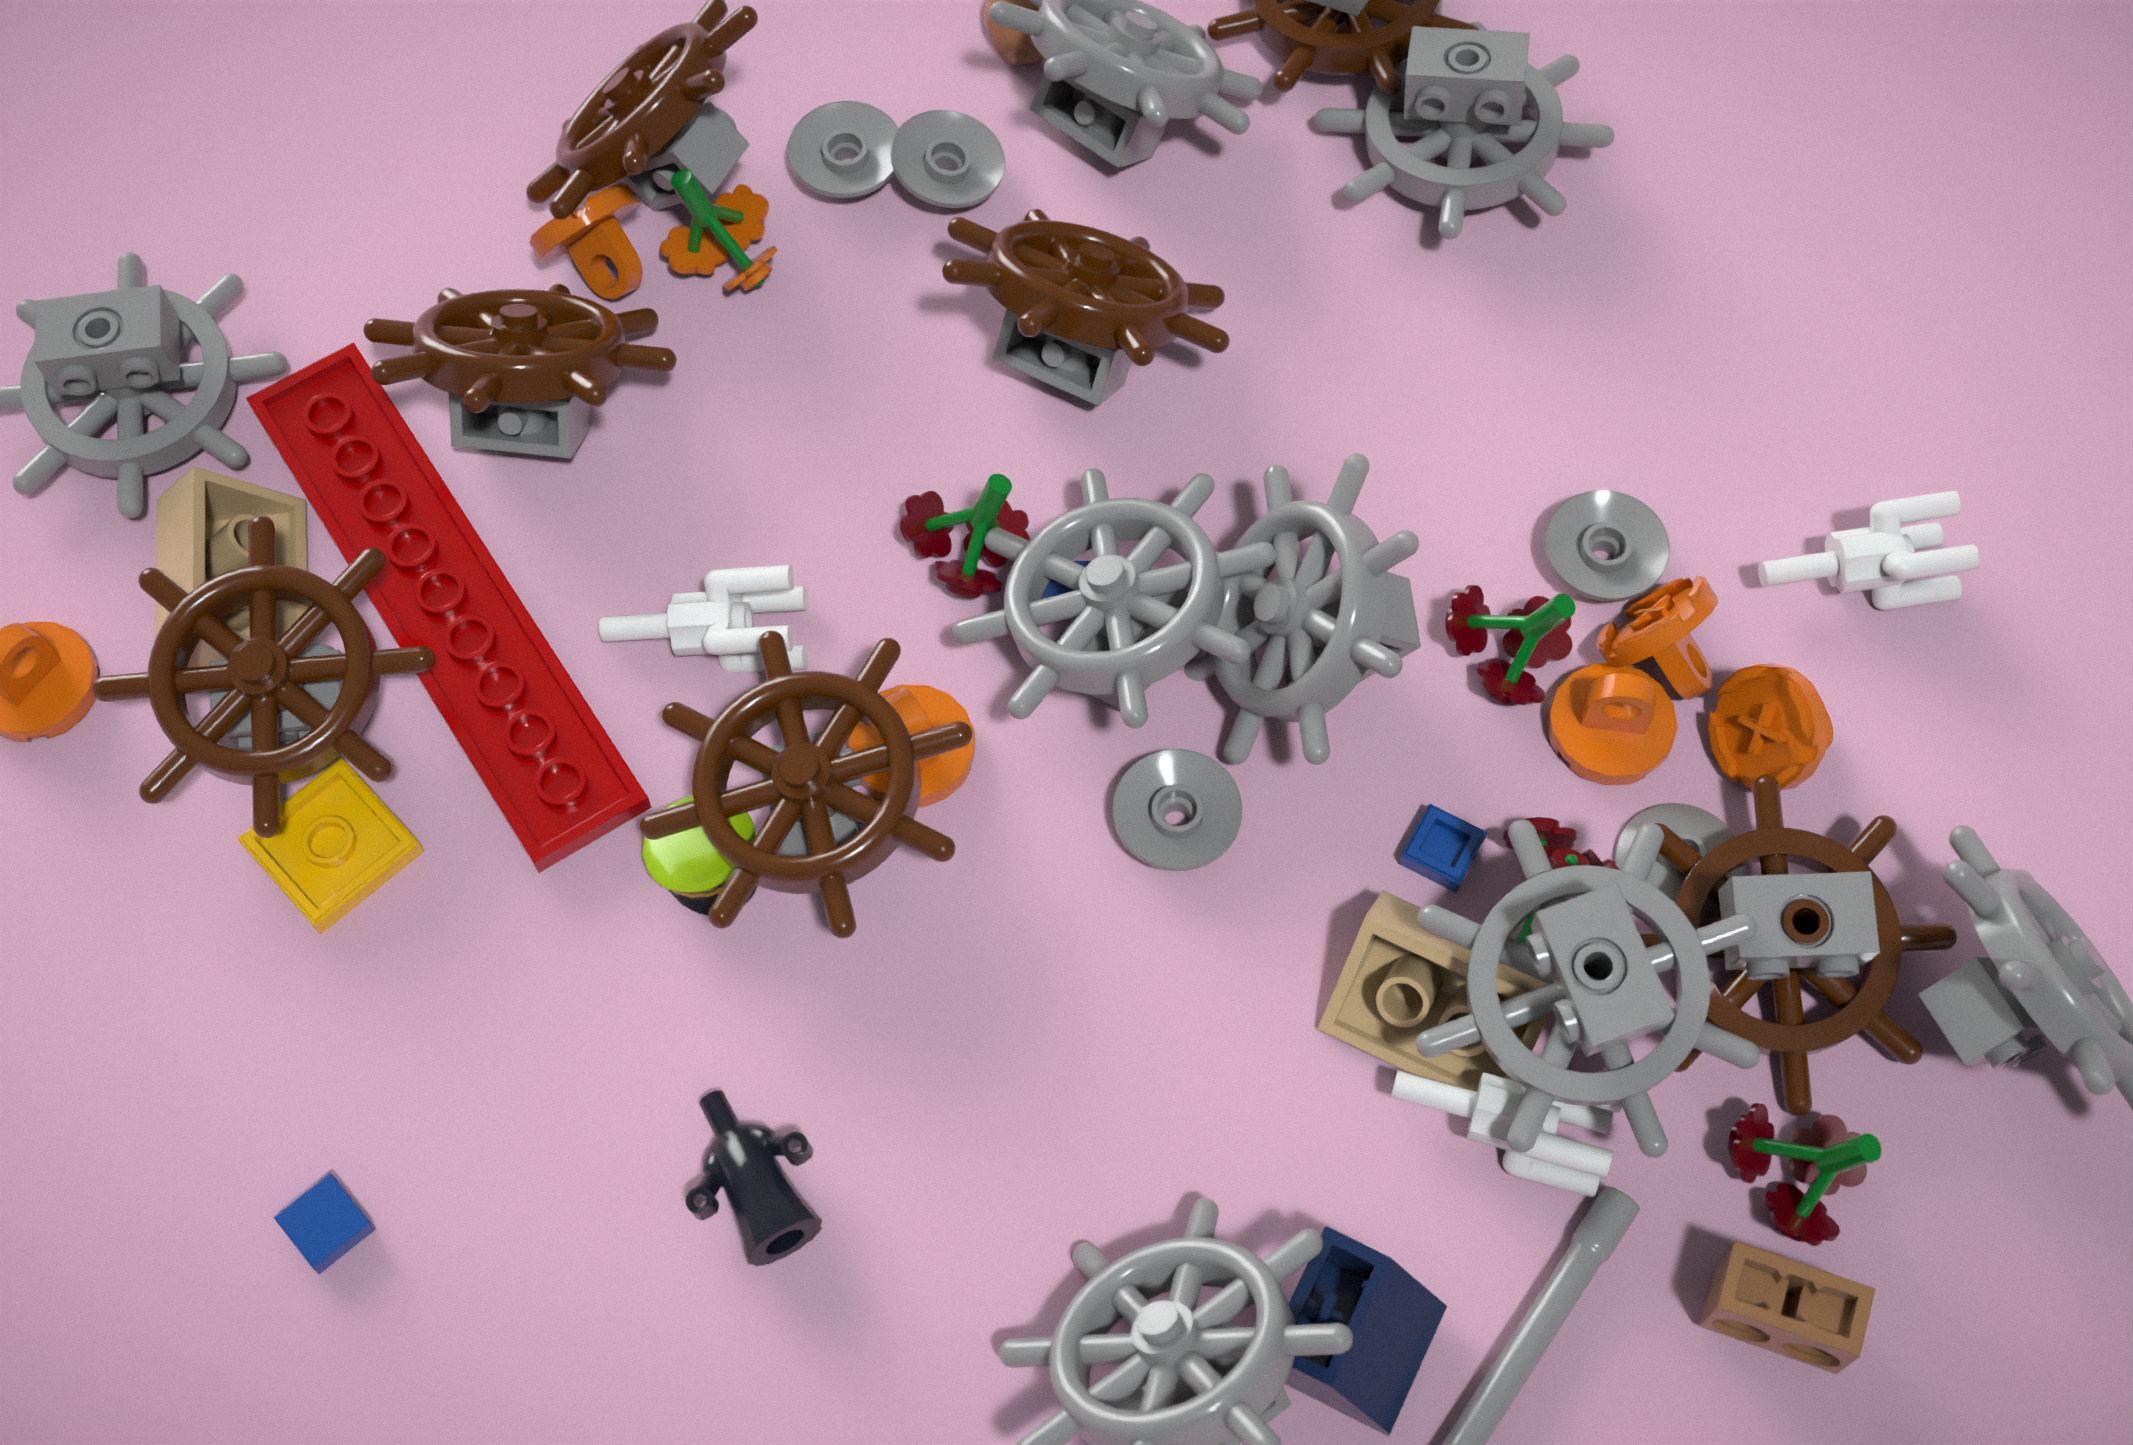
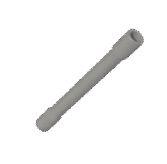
[1442,1186,1640,1445]

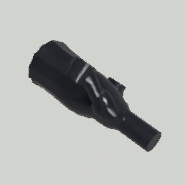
[686,1090,822,1266]

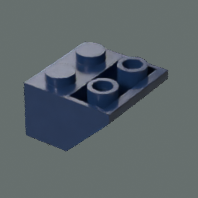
[1284,1226,1447,1437]

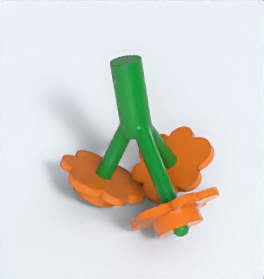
[660,169,778,291]

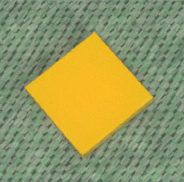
[237,758,424,935]

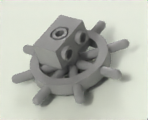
[989,0,1263,168]
[1315,22,1614,239]
[0,252,288,518]
[1184,453,1421,765]
[952,468,1276,729]
[1416,819,1760,1158]
[1918,825,2133,1110]
[999,1198,1353,1445]

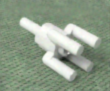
[1758,491,1980,610]
[599,565,808,673]
[1391,1071,1622,1198]

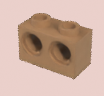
[1699,1240,1876,1374]

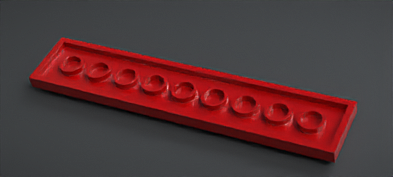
[246,342,652,873]

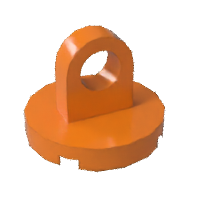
[529,183,643,300]
[1596,576,1718,700]
[0,622,99,742]
[1547,663,1678,785]
[1708,663,1833,791]
[849,685,975,808]

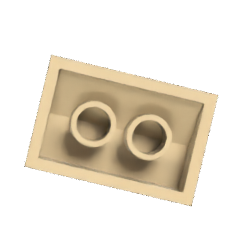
[155,466,308,668]
[1317,890,1550,1092]

